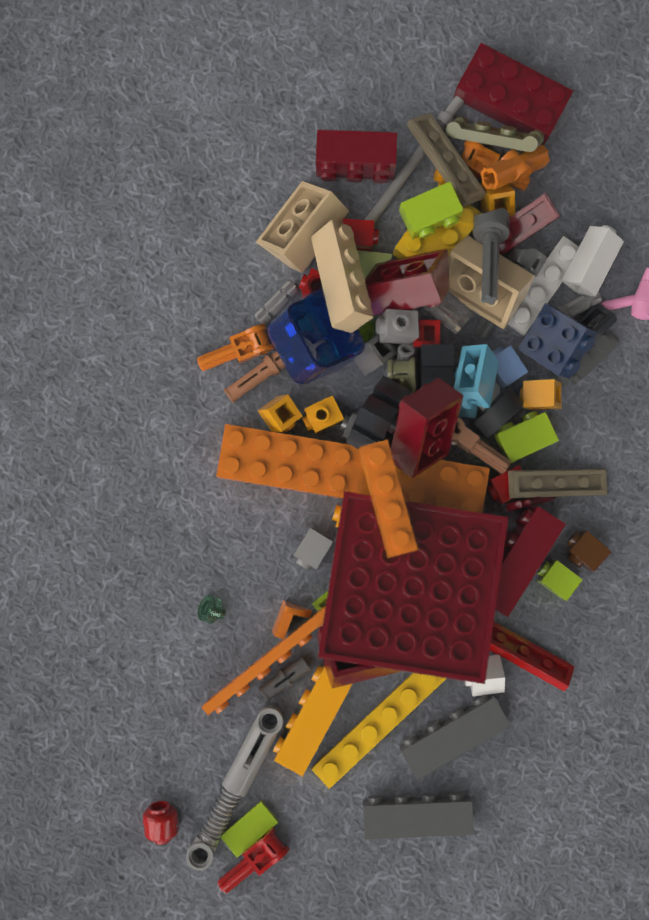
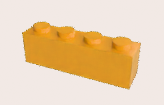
[273,665,352,777]

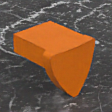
[272,600,312,639]

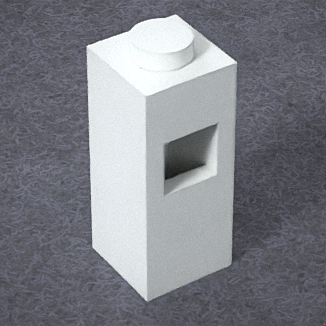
[562,225,624,296]

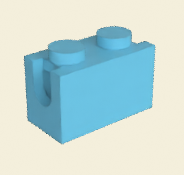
[454,344,499,409]

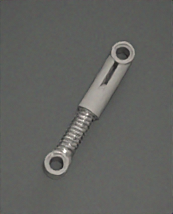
[186,705,284,871]

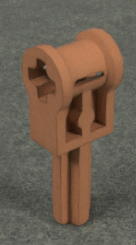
[451,418,511,474]

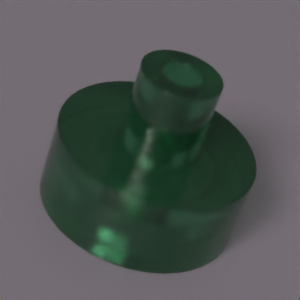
[198,595,226,624]

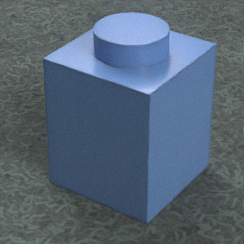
[492,346,528,389]

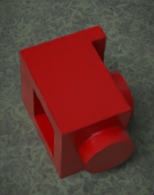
[413,320,440,350]

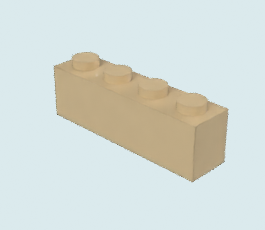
[311,220,374,333]

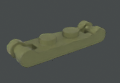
[446,116,544,152]

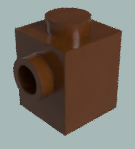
[565,530,611,572]

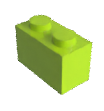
[399,181,464,239]
[494,411,559,463]

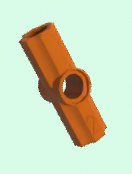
[480,145,550,190]

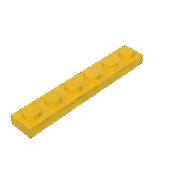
[311,673,446,789]

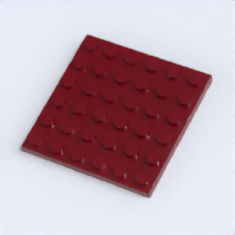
[318,491,508,684]

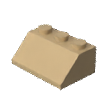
[256,181,349,273]
[447,235,535,329]

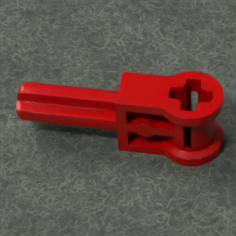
[217,827,290,893]

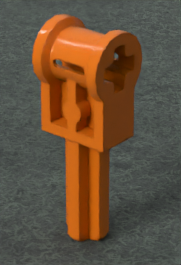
[461,140,530,191]
[197,324,274,371]

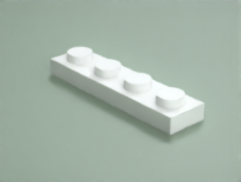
[508,236,579,336]

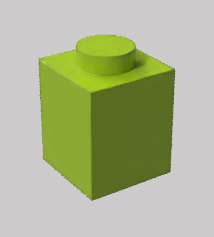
[536,560,583,601]

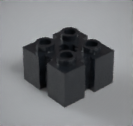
[417,344,459,391]
[346,376,411,449]

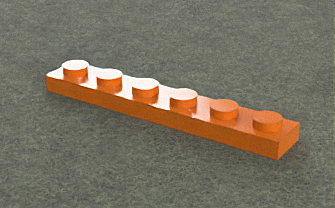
[202,605,326,715]

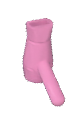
[600,267,649,320]

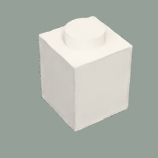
[465,655,505,696]

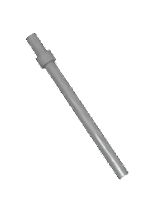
[365,96,464,223]

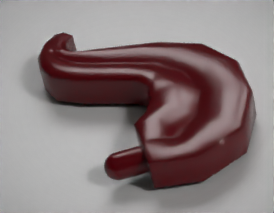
[506,497,556,512]

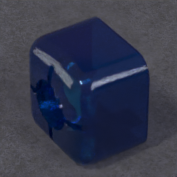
[267,289,365,385]

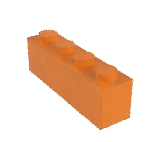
[359,440,418,558]

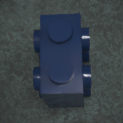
[518,303,598,379]

